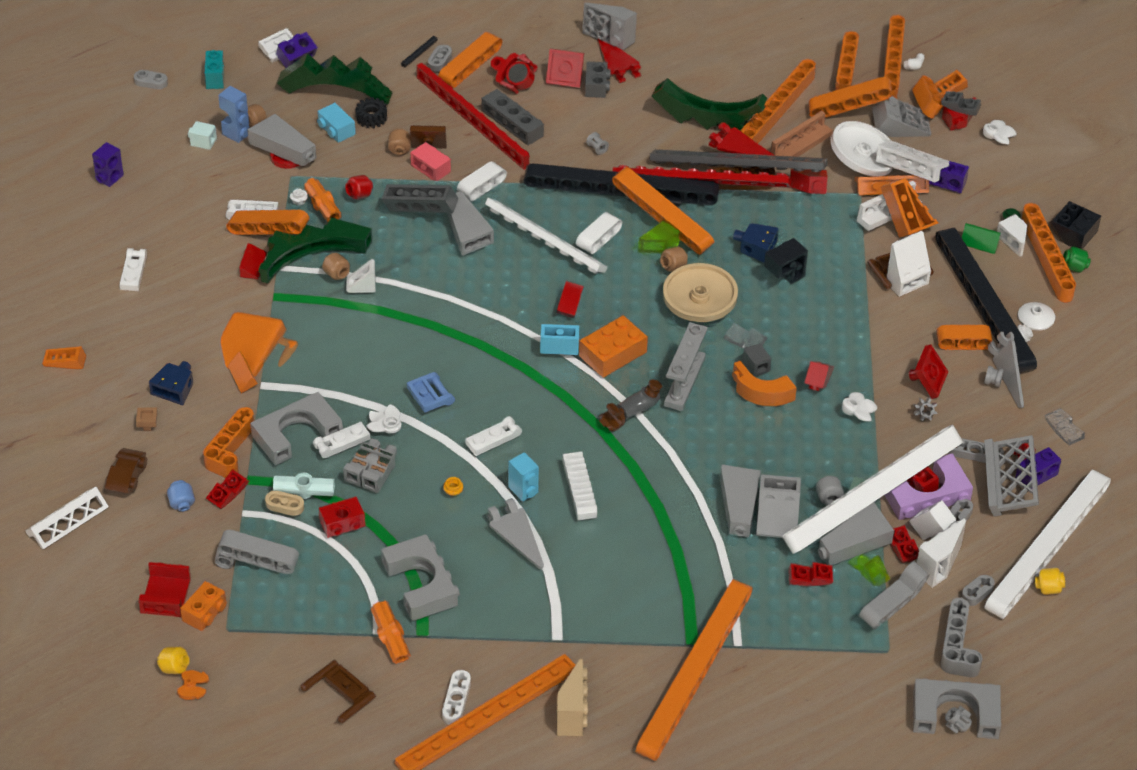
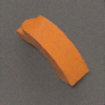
[732,361,797,406]

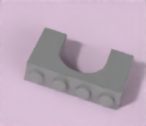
[250,392,343,465]
[381,534,460,621]
[913,679,1001,739]

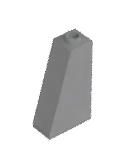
[247,114,317,166]
[447,191,494,256]
[720,465,761,537]
[818,502,894,565]

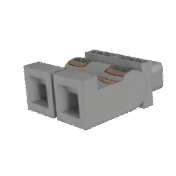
[343,438,397,493]

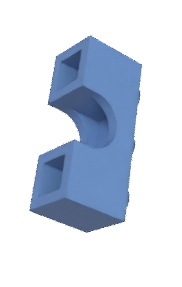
[218,86,249,143]

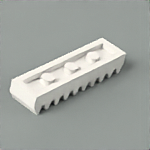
[562,452,597,520]

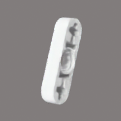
[443,670,471,725]

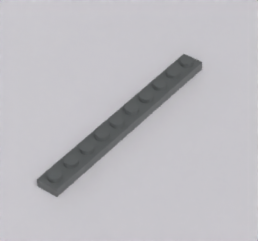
[650,149,827,172]

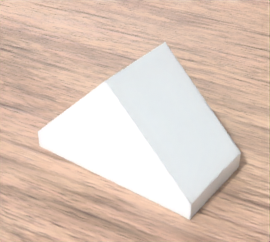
[346,259,376,293]

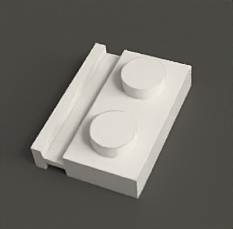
[258,28,294,63]

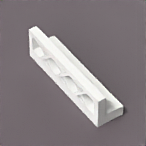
[876,140,949,182]
[856,181,922,231]
[25,487,109,549]

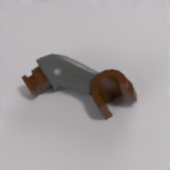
[598,379,662,431]

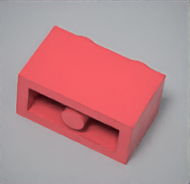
[410,142,451,182]

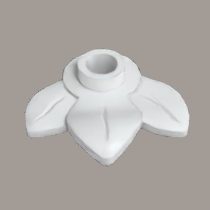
[983,120,1017,145]
[842,392,878,422]
[366,404,401,433]

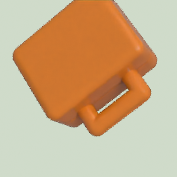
[220,312,299,377]

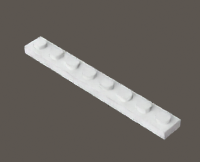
[485,198,608,274]

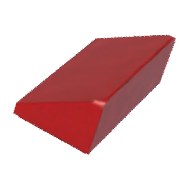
[239,243,267,279]

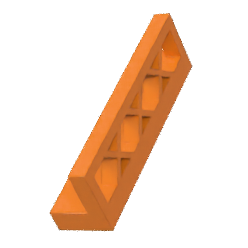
[855,175,929,195]

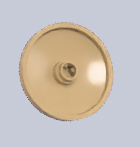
[663,263,738,322]

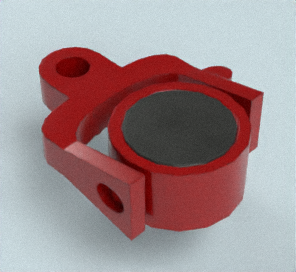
[491,53,538,94]

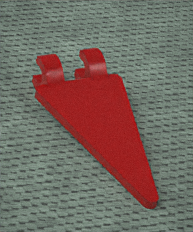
[597,38,641,83]
[709,122,774,155]

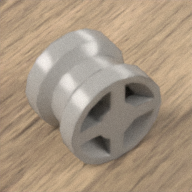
[984,366,1004,387]

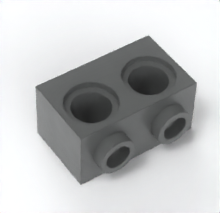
[585,61,611,98]

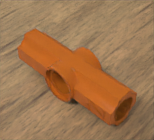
[304,178,341,222]
[371,600,411,664]

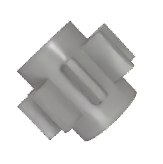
[913,397,937,421]
[945,706,972,734]

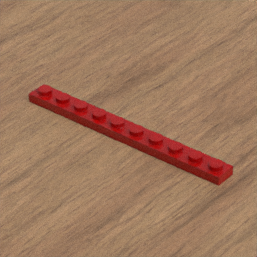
[416,63,530,170]
[612,165,792,188]

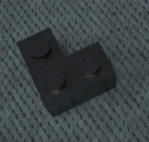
[764,238,808,284]

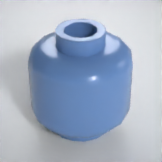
[167,480,195,512]

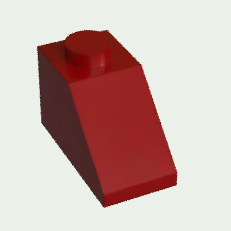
[942,97,976,131]
[790,169,828,194]
[805,361,834,391]

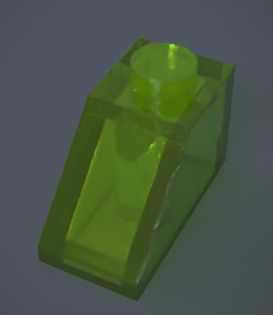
[638,220,680,253]

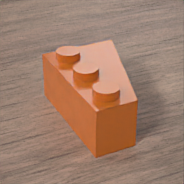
[881,178,938,238]

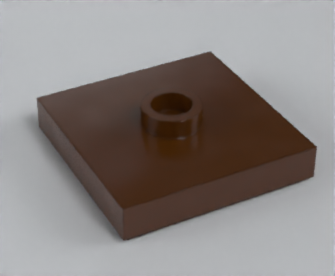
[410,125,447,149]

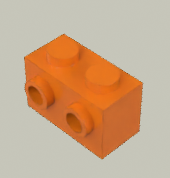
[180,581,227,631]

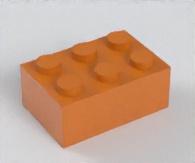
[579,315,648,378]

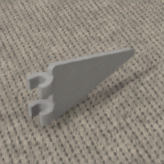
[988,332,1024,408]
[487,498,544,569]

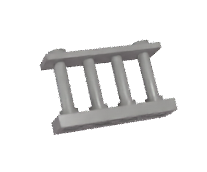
[664,322,708,411]

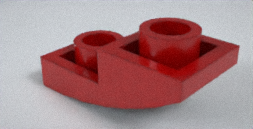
[556,281,584,318]
[206,469,249,509]
[890,525,919,563]
[789,562,833,586]

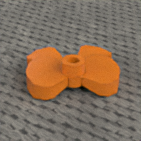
[177,670,209,700]

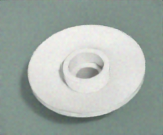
[1018,302,1055,330]

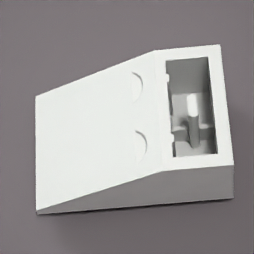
[887,231,931,297]
[917,519,966,588]

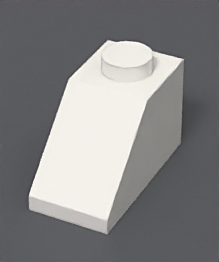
[997,214,1027,257]

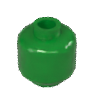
[1063,247,1091,273]

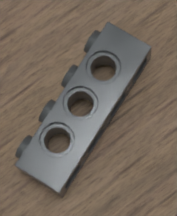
[481,89,544,146]
[381,184,459,213]

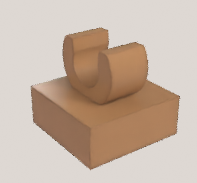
[136,407,158,431]

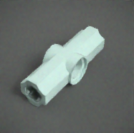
[273,473,335,499]

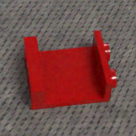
[138,562,191,617]

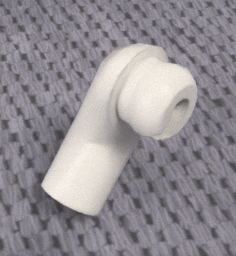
[903,53,925,70]

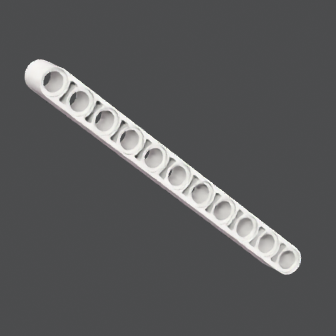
[782,425,963,554]
[984,470,1111,619]

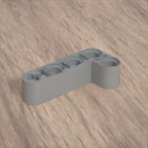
[215,530,299,574]
[859,561,930,630]
[940,598,982,677]

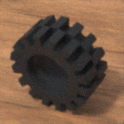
[355,97,387,129]

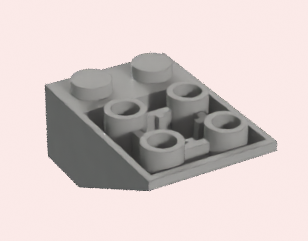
[582,2,637,50]
[872,96,931,137]
[756,474,801,538]

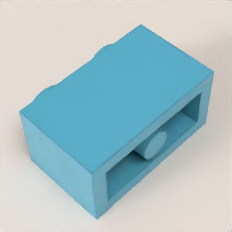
[317,103,356,143]
[540,324,579,355]
[508,452,539,502]

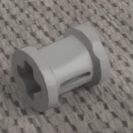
[586,132,609,155]

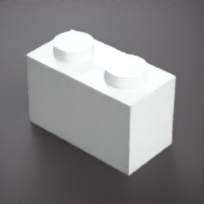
[909,500,957,540]

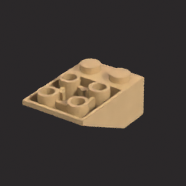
[557,659,588,736]

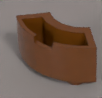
[105,448,147,493]

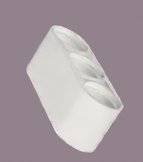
[457,161,507,201]
[576,212,622,254]

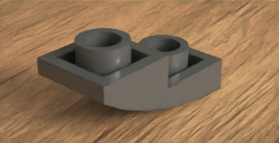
[941,91,981,116]

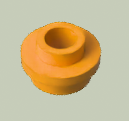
[443,477,463,496]

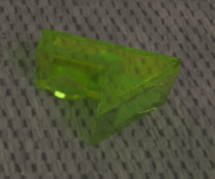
[848,554,890,589]

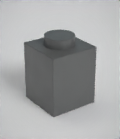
[743,343,772,377]

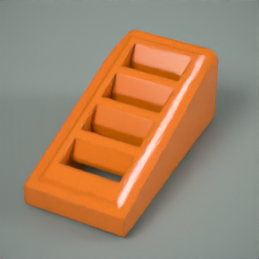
[935,70,968,98]
[42,346,86,369]

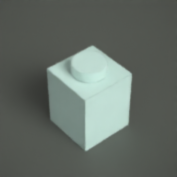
[188,121,217,150]

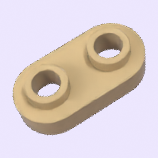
[265,491,305,516]

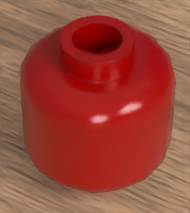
[345,175,373,199]

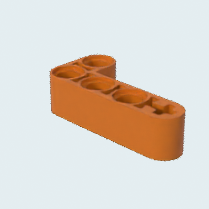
[203,407,254,478]

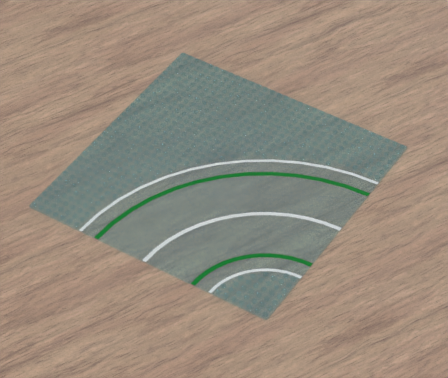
[226,176,890,653]

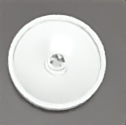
[831,121,894,176]

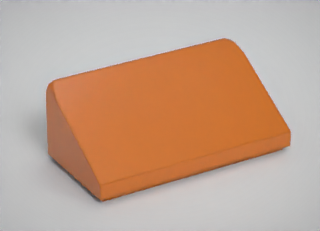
[228,351,258,394]

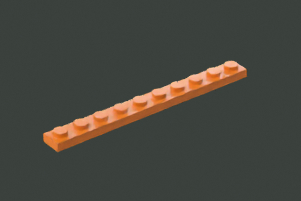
[395,654,576,770]

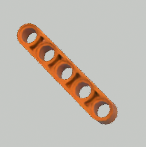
[835,31,859,91]
[438,32,503,88]
[808,77,892,118]
[226,210,310,235]

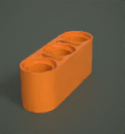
[912,75,943,119]
[936,325,993,350]

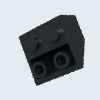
[1051,201,1101,249]

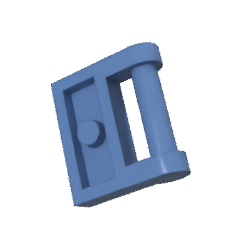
[407,372,455,413]

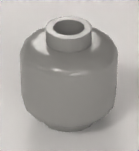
[816,476,844,505]

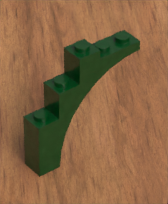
[277,53,393,105]
[651,78,767,131]
[259,217,372,283]

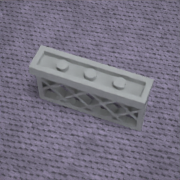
[984,435,1039,516]

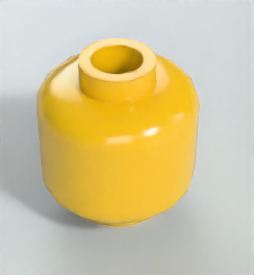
[1035,567,1066,595]
[157,647,190,674]

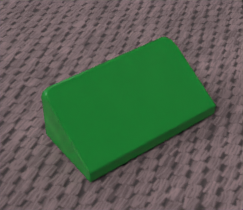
[962,223,1001,254]

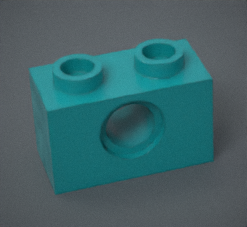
[205,50,224,89]

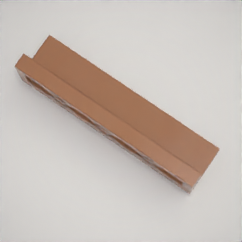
[771,111,833,157]

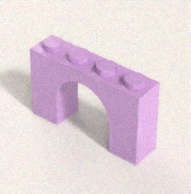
[885,453,973,520]

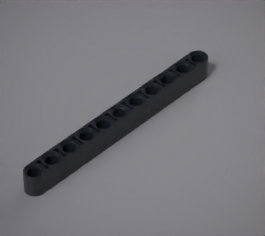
[523,163,719,205]
[935,227,1037,373]

